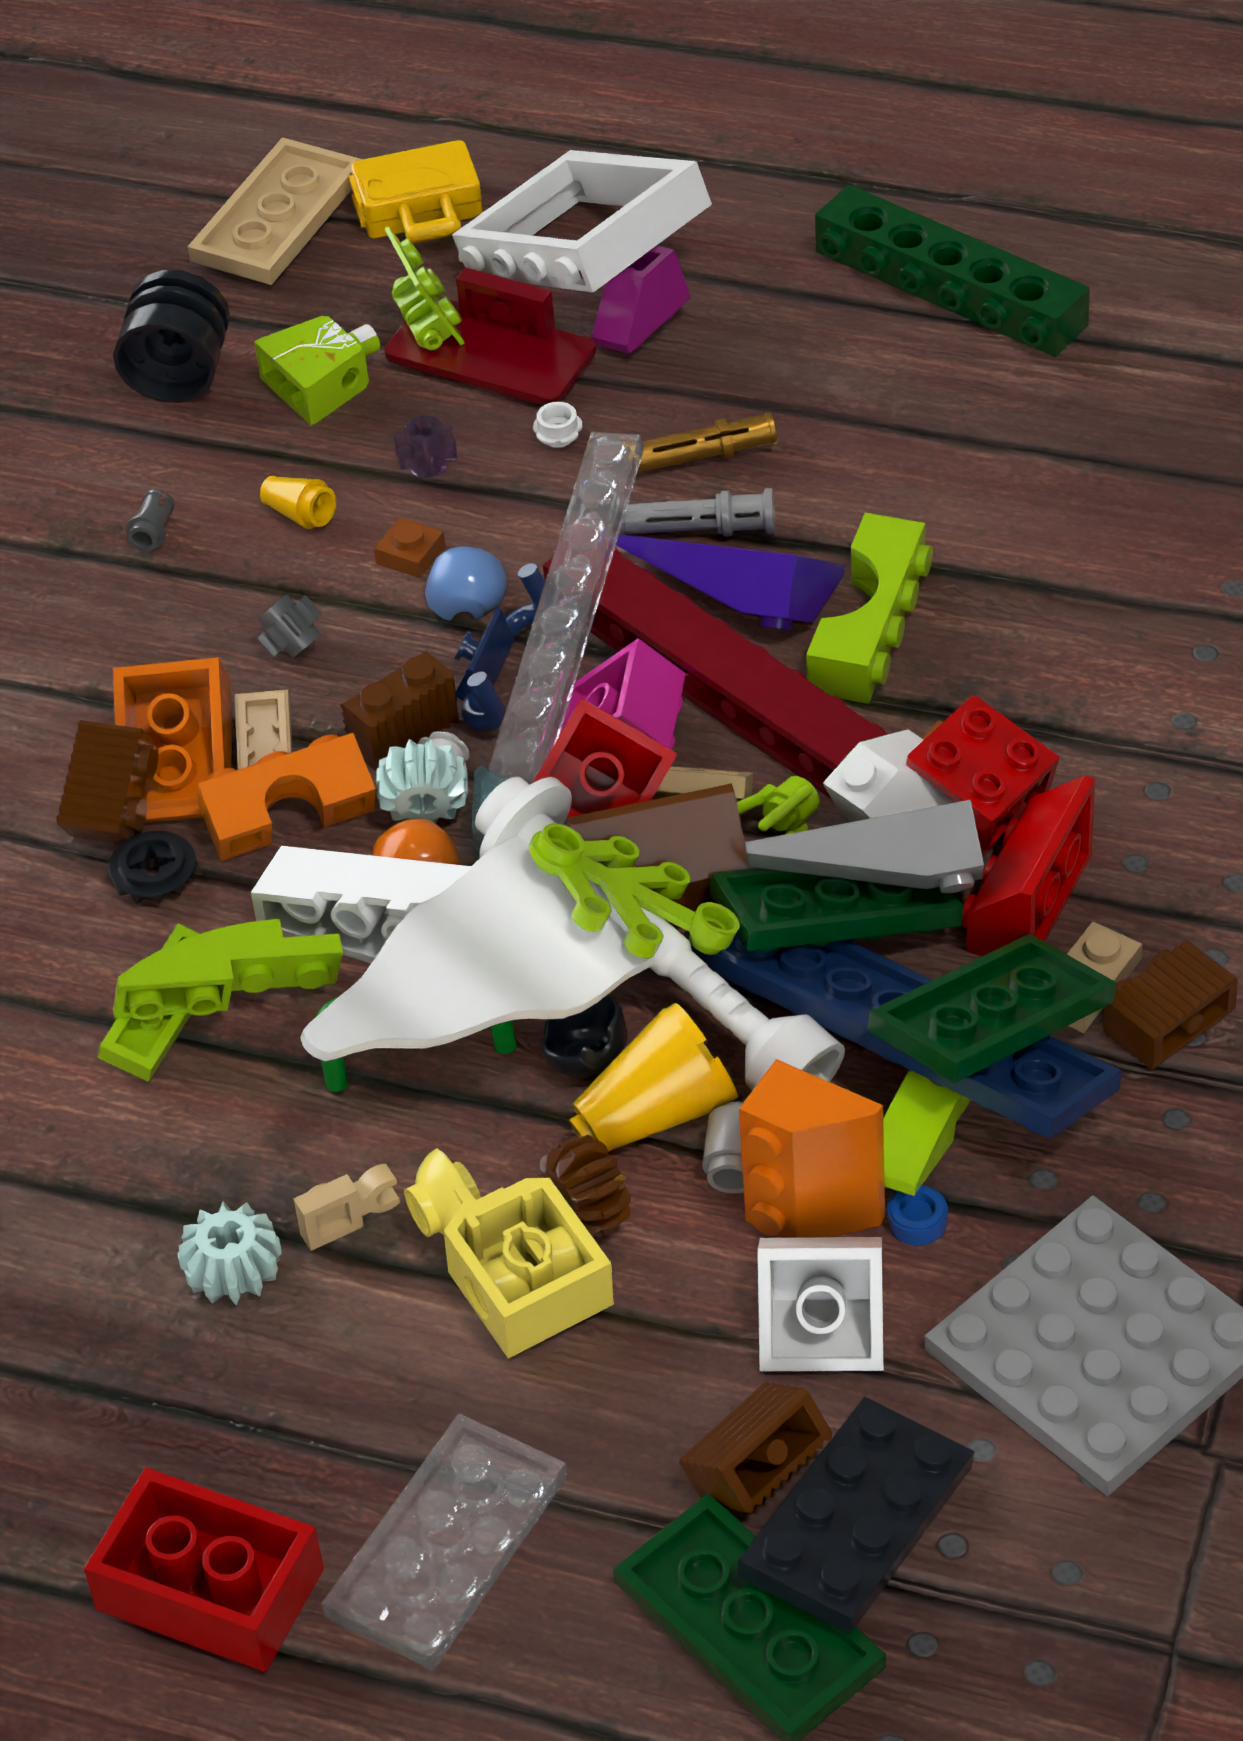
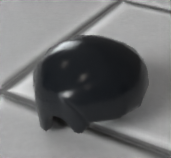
[540,994,628,1079]

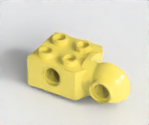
[404,1149,614,1359]

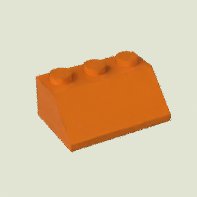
[739,1059,885,1238]

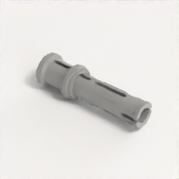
[619,488,775,537]

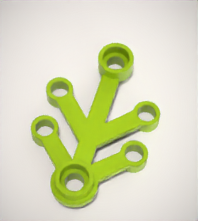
[529,823,740,959]

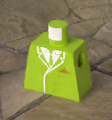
[254,316,380,426]

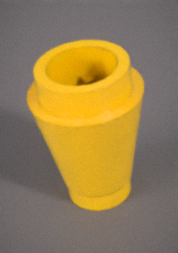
[260,476,336,529]

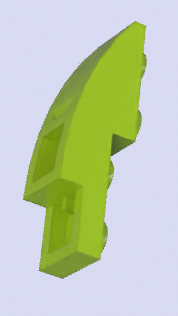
[113,919,343,1020]

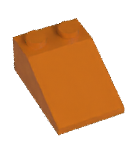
[113,657,233,823]

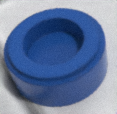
[887,1185,948,1246]

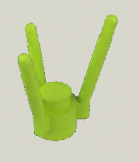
[737,776,820,835]

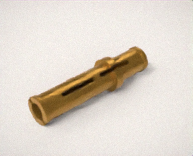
[623,412,777,476]

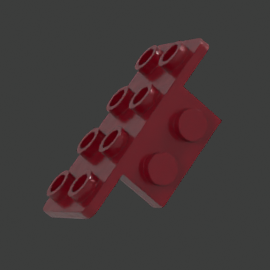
[384,267,596,405]

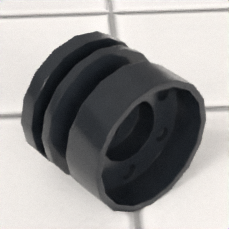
[113,270,230,403]

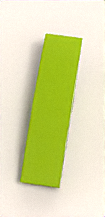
[883,1070,972,1196]

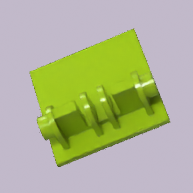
[385,226,465,350]

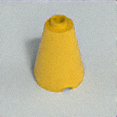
[569,1003,738,1151]

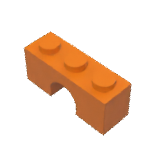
[198,733,376,862]

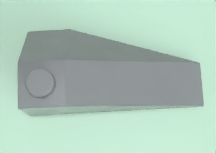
[745,800,984,893]

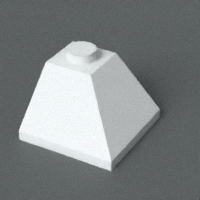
[823,729,955,822]

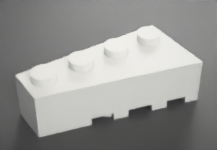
[251,846,472,964]

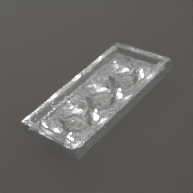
[322,1413,567,1670]

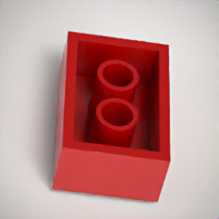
[84,1467,324,1673]

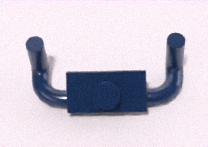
[454,563,556,732]

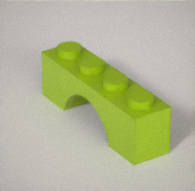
[806,512,933,704]

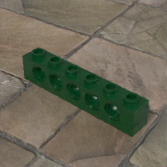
[815,184,1090,357]

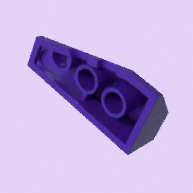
[614,534,845,630]

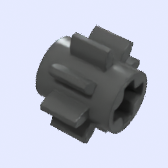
[257,593,322,658]

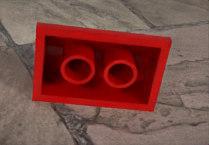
[962,775,1095,956]

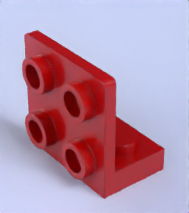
[906,696,1060,858]

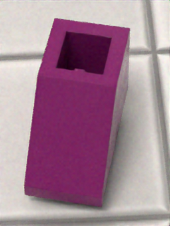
[592,246,691,354]

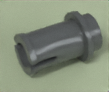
[125,489,175,552]

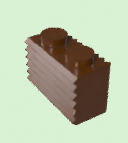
[340,651,459,771]
[56,720,159,844]
[1104,939,1238,1070]
[679,1380,832,1513]

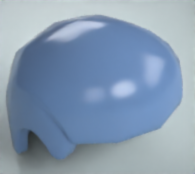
[425,546,508,621]

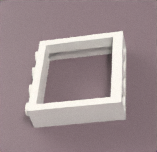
[452,150,712,292]

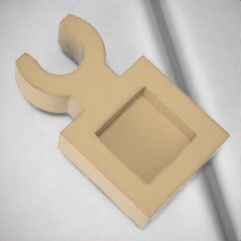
[293,1164,400,1251]

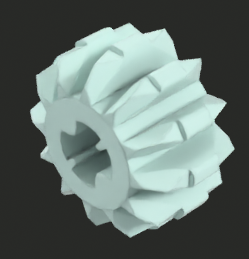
[376,738,468,823]
[178,1201,282,1306]

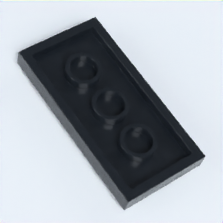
[737,1396,975,1635]

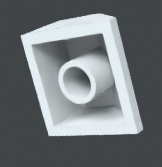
[758,1237,884,1371]

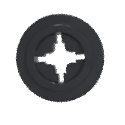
[108,831,197,904]

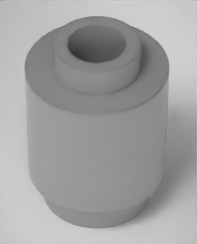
[702,1102,744,1194]

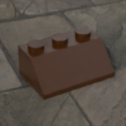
[567,783,750,925]

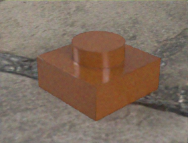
[374,517,446,578]

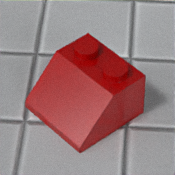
[532,698,678,819]

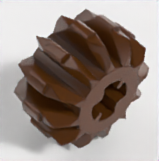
[539,1135,631,1239]

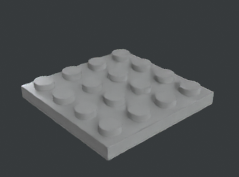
[924,1195,1243,1497]

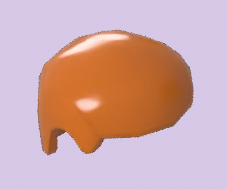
[372,819,461,865]

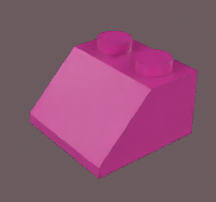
[556,638,686,750]

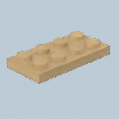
[187,137,363,285]

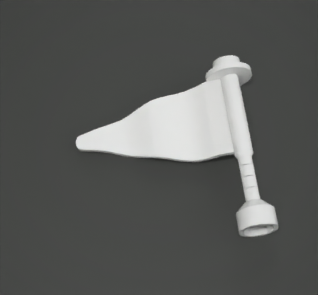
[300,777,845,1091]

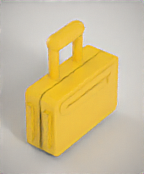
[349,140,483,243]

